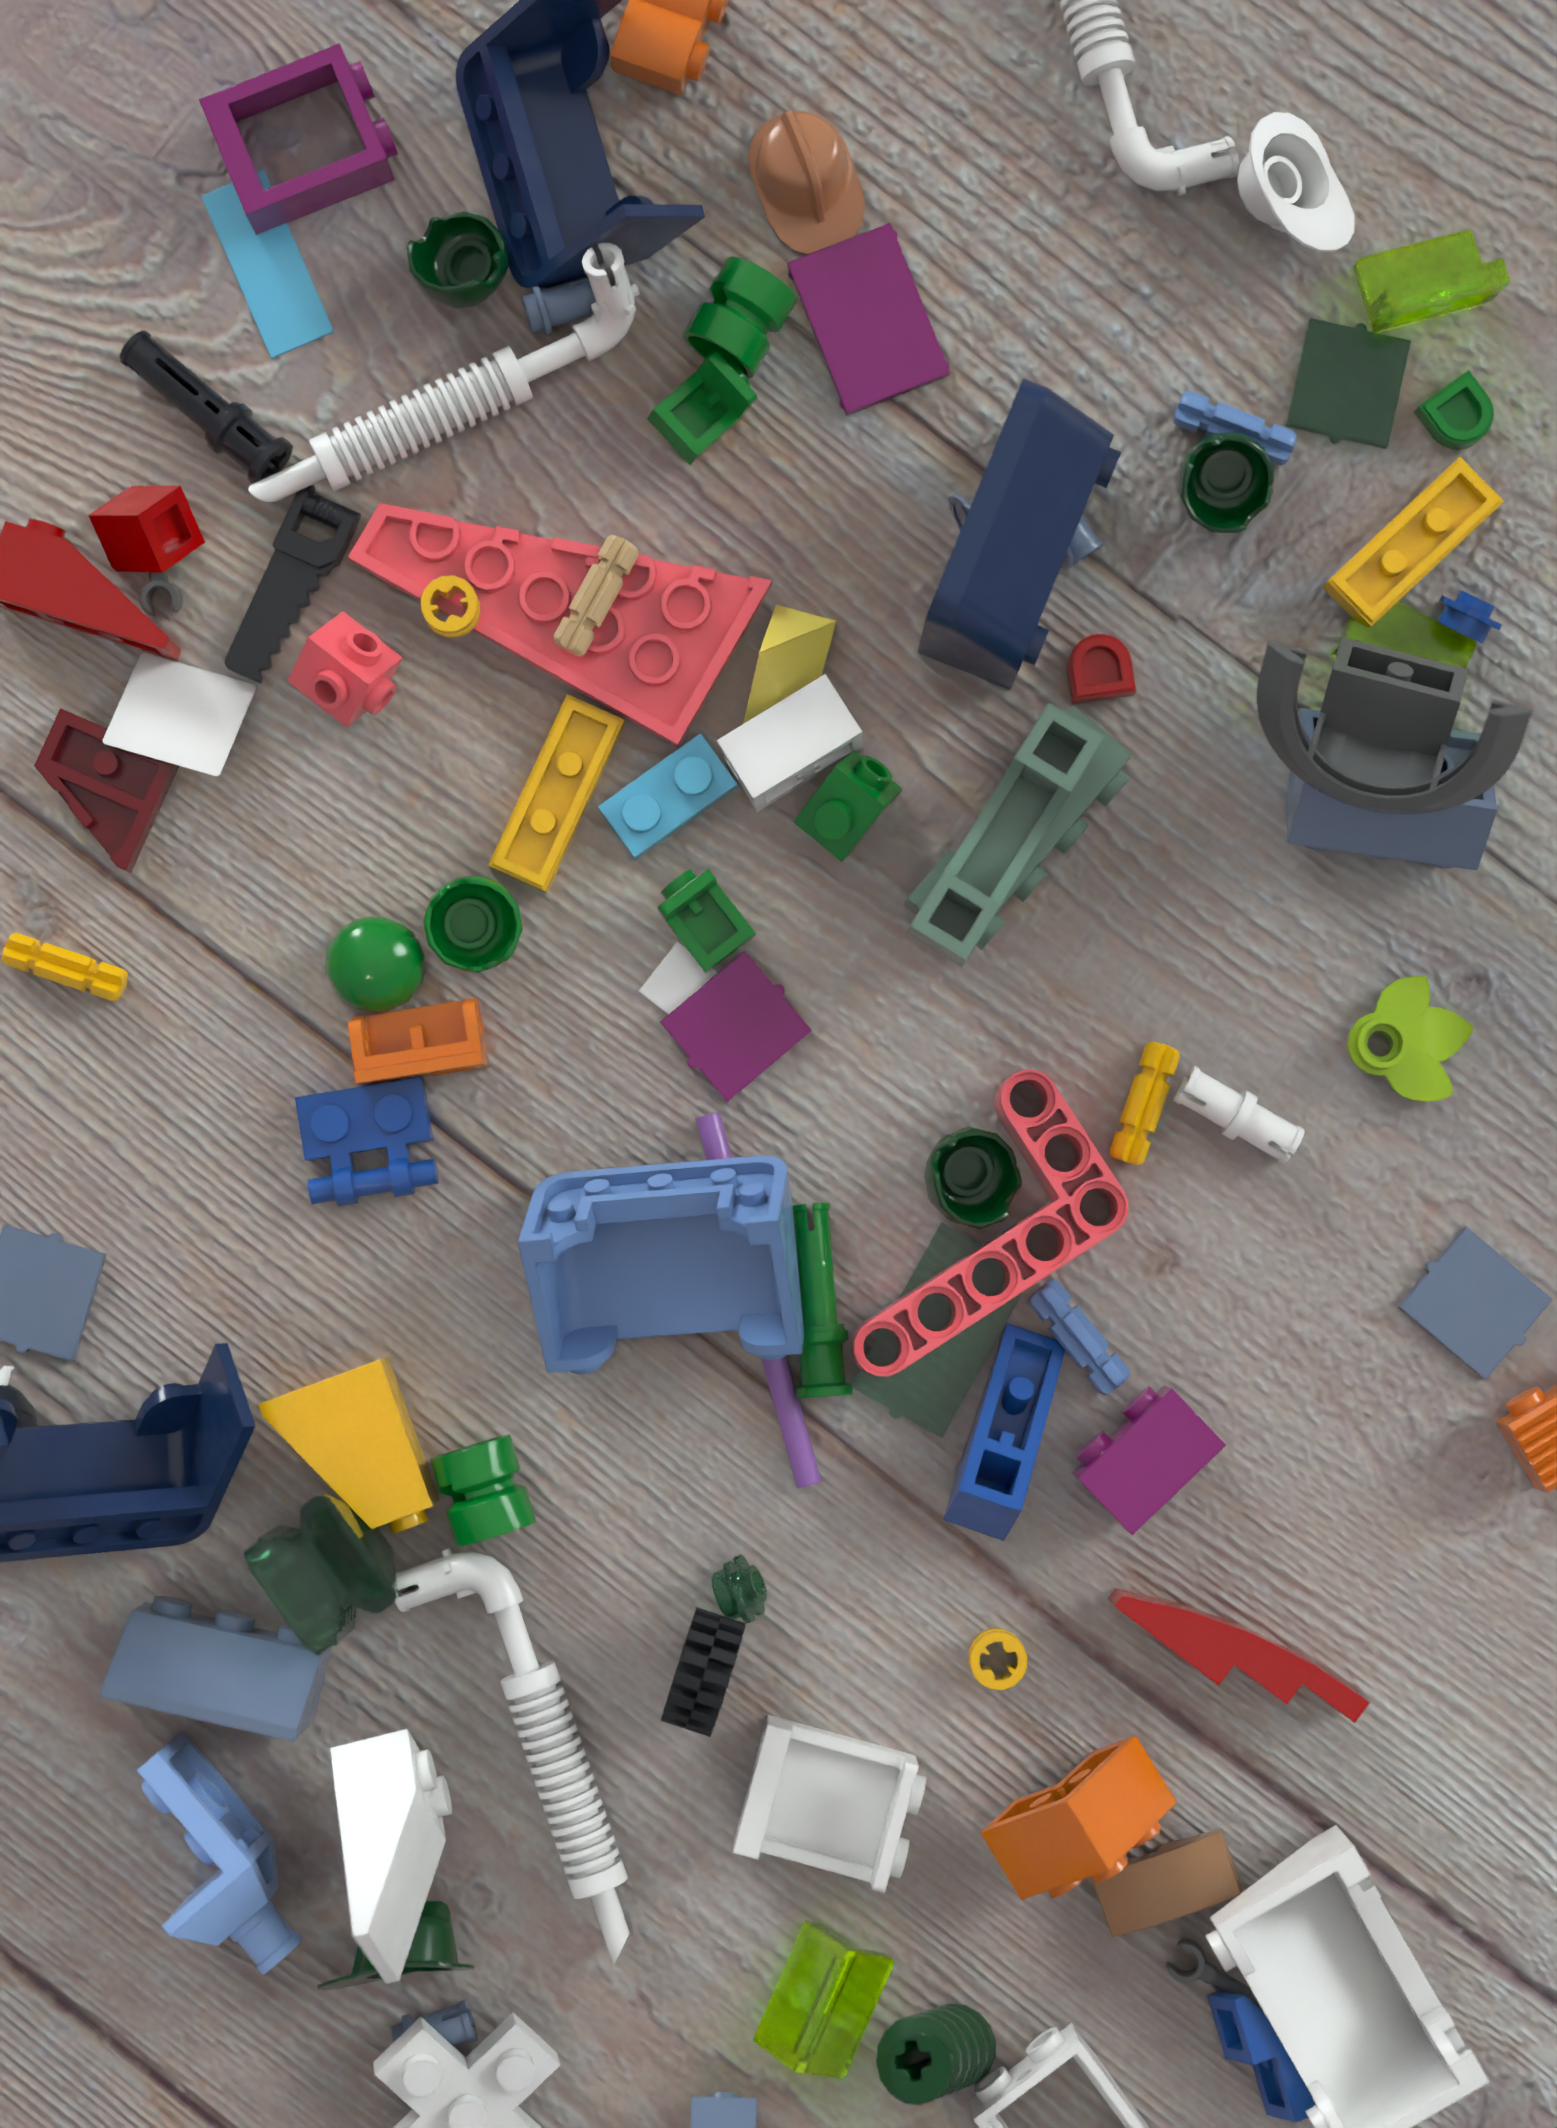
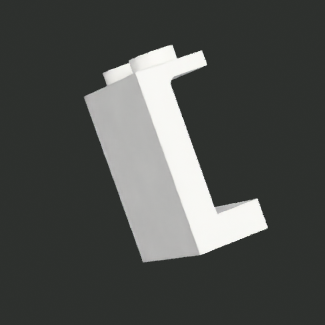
[733,1715,926,1893]

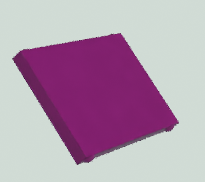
[787,223,950,416]

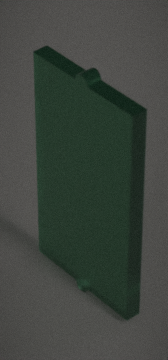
[851,1222,1023,1438]

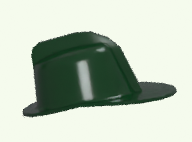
[317,1901,474,1990]

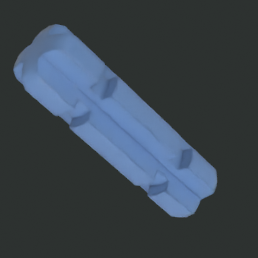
[1173,391,1296,466]
[1028,1279,1130,1395]

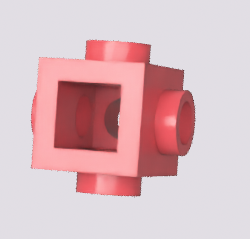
[287,611,403,728]

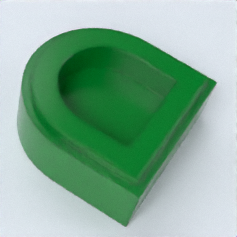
[1414,370,1494,450]

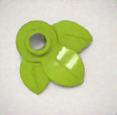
[1347,976,1473,1102]

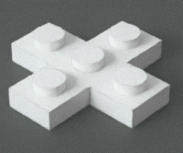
[373,2012,560,2128]

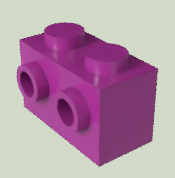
[1072,1385,1226,1535]

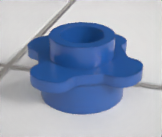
[1437,590,1502,644]

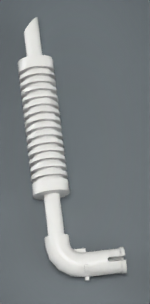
[1058,0,1239,196]
[248,243,639,502]
[389,1548,630,1965]

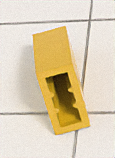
[258,1357,440,1534]

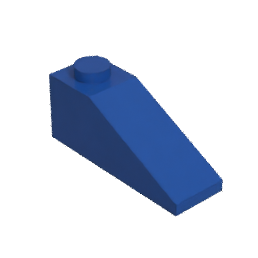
[943,1323,1065,1541]

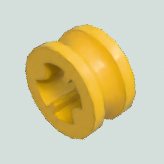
[421,575,481,638]
[968,1628,1027,1690]

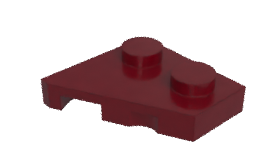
[34,708,179,873]

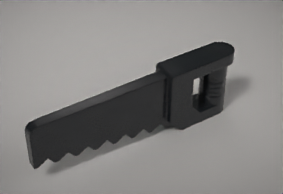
[224,485,361,684]

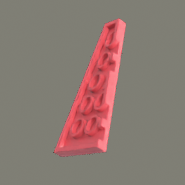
[348,503,772,748]

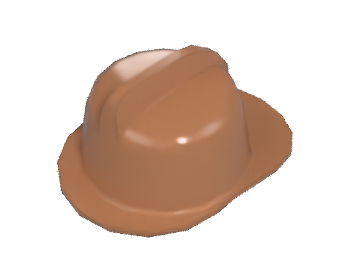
[748,110,865,255]

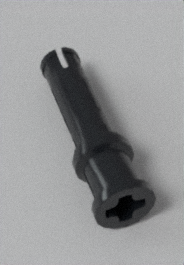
[119,330,293,484]

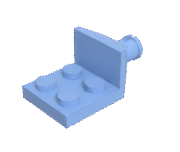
[137,1731,303,1975]

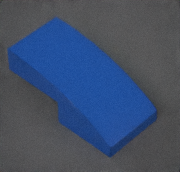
[1207,1991,1315,2123]

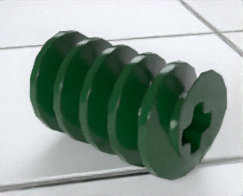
[876,2003,996,2105]

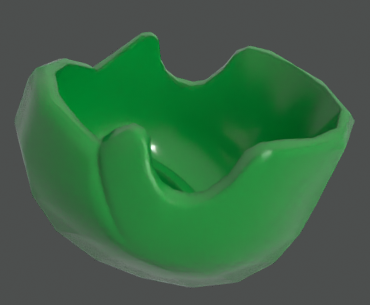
[423,875,523,973]
[325,916,425,1012]

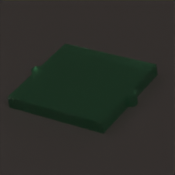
[1285,318,1411,449]

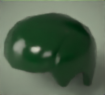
[407,211,509,309]
[1177,432,1274,533]
[924,1127,1022,1229]

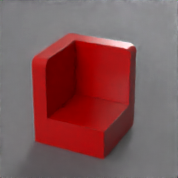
[88,486,205,573]

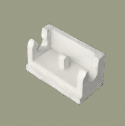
[717,674,864,812]

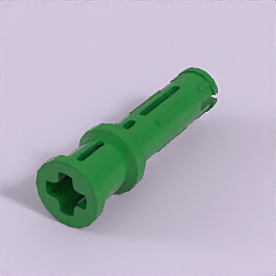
[792,1203,853,1399]

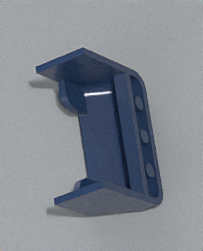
[456,0,705,288]
[917,378,1121,690]
[0,1343,256,1562]

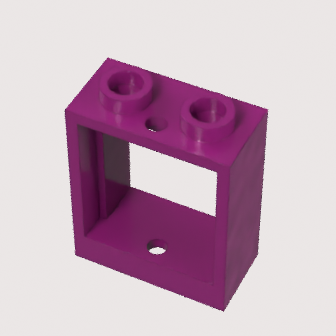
[199,43,398,235]

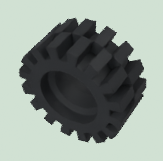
[661,1607,746,1737]

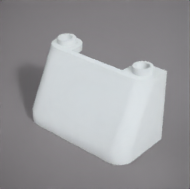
[1206,1825,1489,2128]

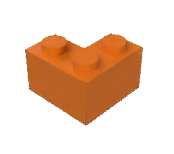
[980,1735,1177,1900]

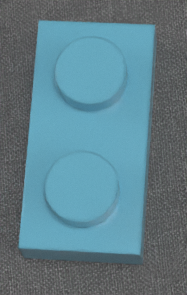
[598,733,738,860]

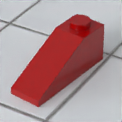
[0,519,181,661]

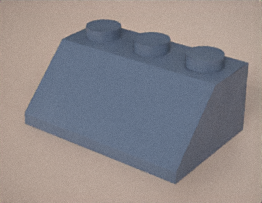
[1286,708,1497,871]
[99,1596,332,1742]

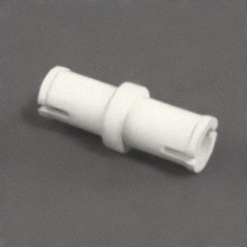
[1173,1066,1305,1164]

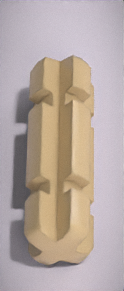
[554,534,638,657]

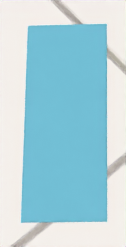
[201,169,334,359]

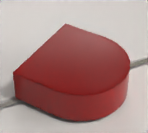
[1067,634,1136,705]

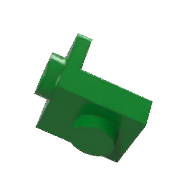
[647,351,757,465]
[793,751,902,862]
[657,869,756,974]

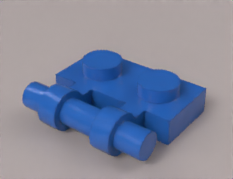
[295,1077,439,1207]

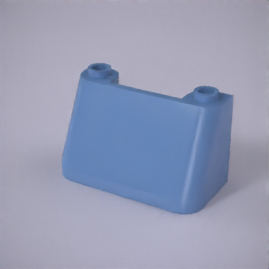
[518,1156,804,1374]

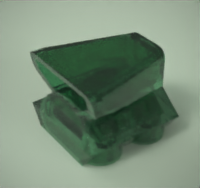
[243,1494,398,1655]

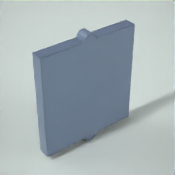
[0,1225,107,1361]
[1398,1227,1553,1380]

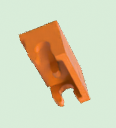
[348,998,489,1086]

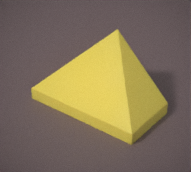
[743,605,837,724]

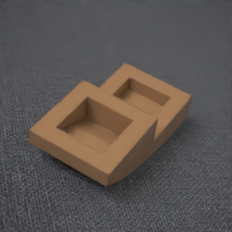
[1091,1829,1243,1937]

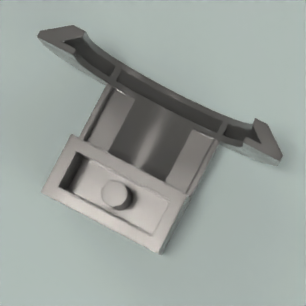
[1257,637,1533,815]

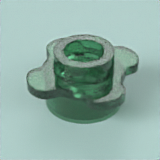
[712,1554,767,1624]

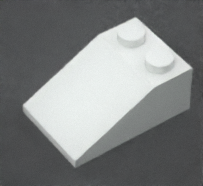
[330,1729,452,1984]

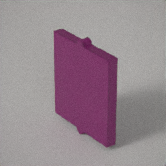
[660,951,812,1102]

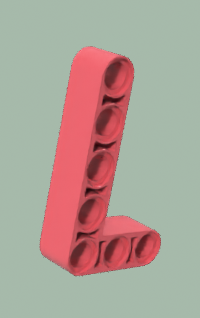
[850,1070,1128,1377]

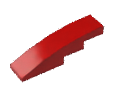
[1107,1588,1370,1723]

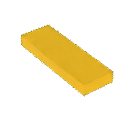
[1322,457,1504,632]
[488,694,626,894]

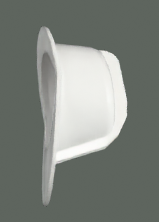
[1237,112,1354,252]

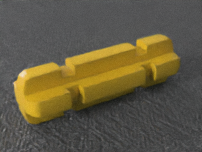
[2,933,128,1002]
[1109,1042,1180,1165]

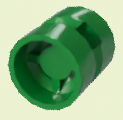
[683,256,797,379]
[430,1434,536,1547]

